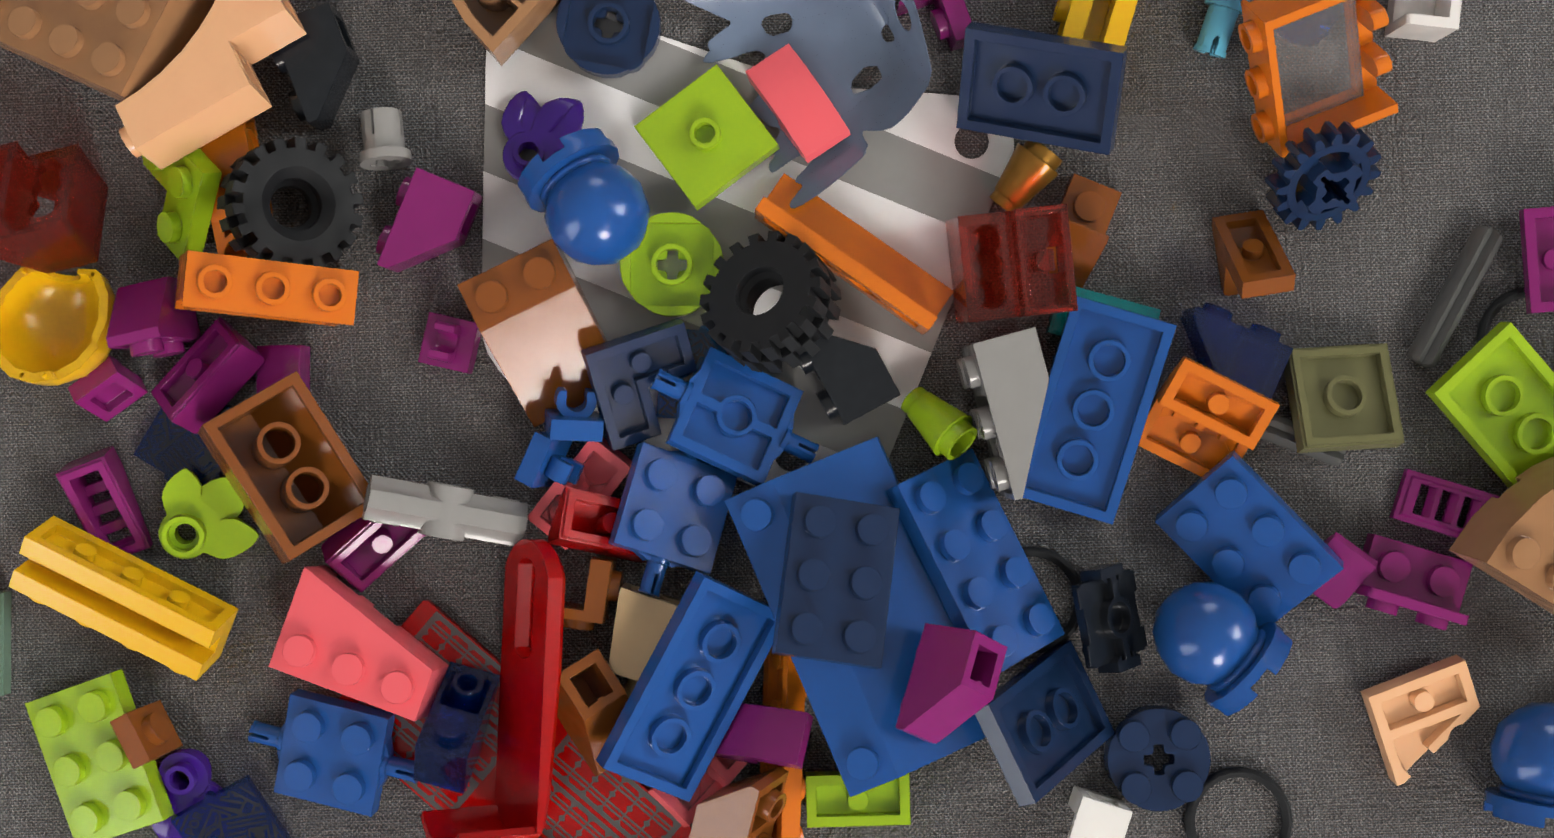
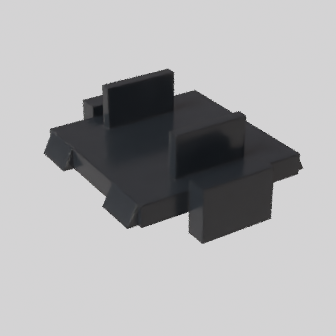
[1071,563,1147,673]

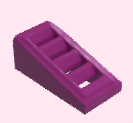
[55,446,153,555]
[1389,469,1500,539]

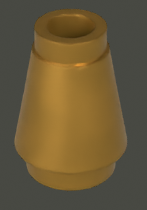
[989,141,1063,216]

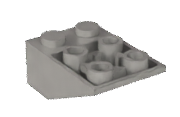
[956,327,1049,500]

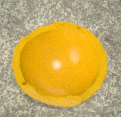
[0,267,115,386]

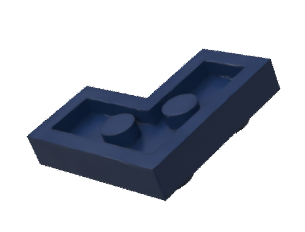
[581,318,697,451]

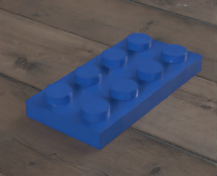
[1023,295,1177,525]
[886,448,1065,672]
[596,571,776,802]

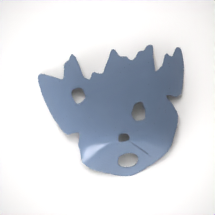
[685,0,932,208]

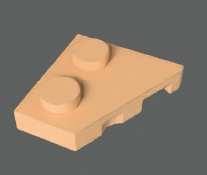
[1360,654,1480,786]

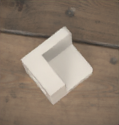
[1384,0,1462,42]
[1067,785,1133,838]

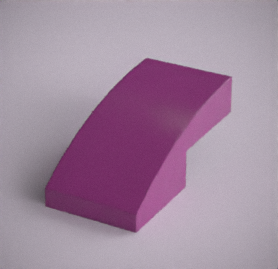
[714,703,813,770]

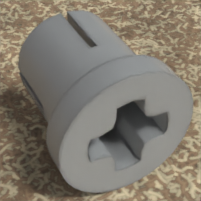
[359,107,412,171]

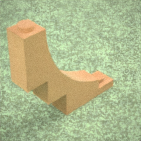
[115,0,307,170]

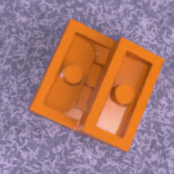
[1138,356,1280,477]

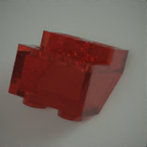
[0,141,108,274]
[946,204,1078,324]

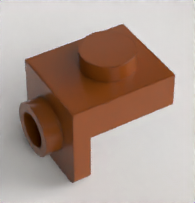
[564,555,624,631]
[110,700,183,769]

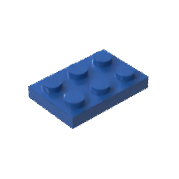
[1155,450,1344,627]

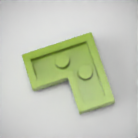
[142,148,222,260]
[805,771,911,828]

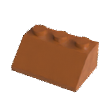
[197,371,368,564]

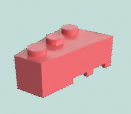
[268,565,449,721]

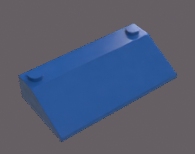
[725,437,986,797]

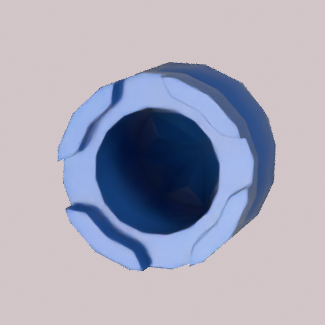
[518,128,650,265]
[1152,582,1293,716]
[1483,702,1554,828]

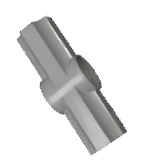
[362,474,528,546]

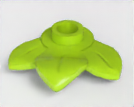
[158,468,259,559]

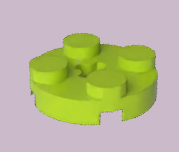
[620,212,724,317]

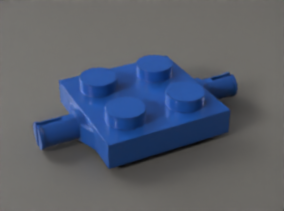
[650,347,819,486]
[608,442,737,597]
[248,689,423,817]

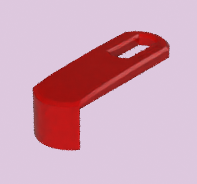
[420,539,566,838]

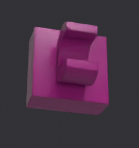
[418,312,481,374]
[68,355,148,422]

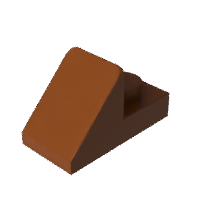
[1033,173,1122,288]
[1212,210,1296,299]

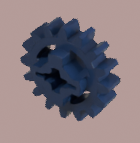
[1265,121,1381,230]

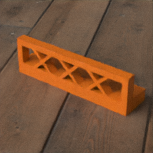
[755,173,954,335]

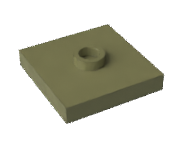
[1281,343,1405,453]

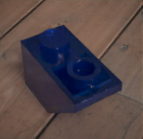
[1181,303,1293,399]
[413,662,500,794]

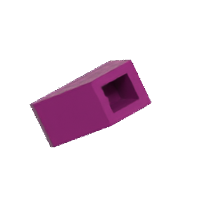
[376,167,483,273]
[106,276,201,358]
[895,623,1007,744]

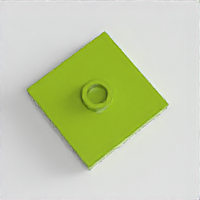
[634,64,780,211]

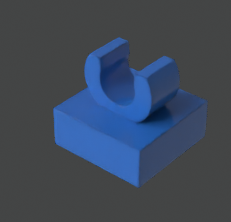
[544,387,604,442]
[514,431,584,488]

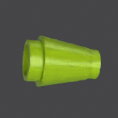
[901,387,978,460]

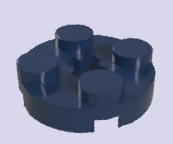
[556,0,661,78]
[1104,705,1211,811]

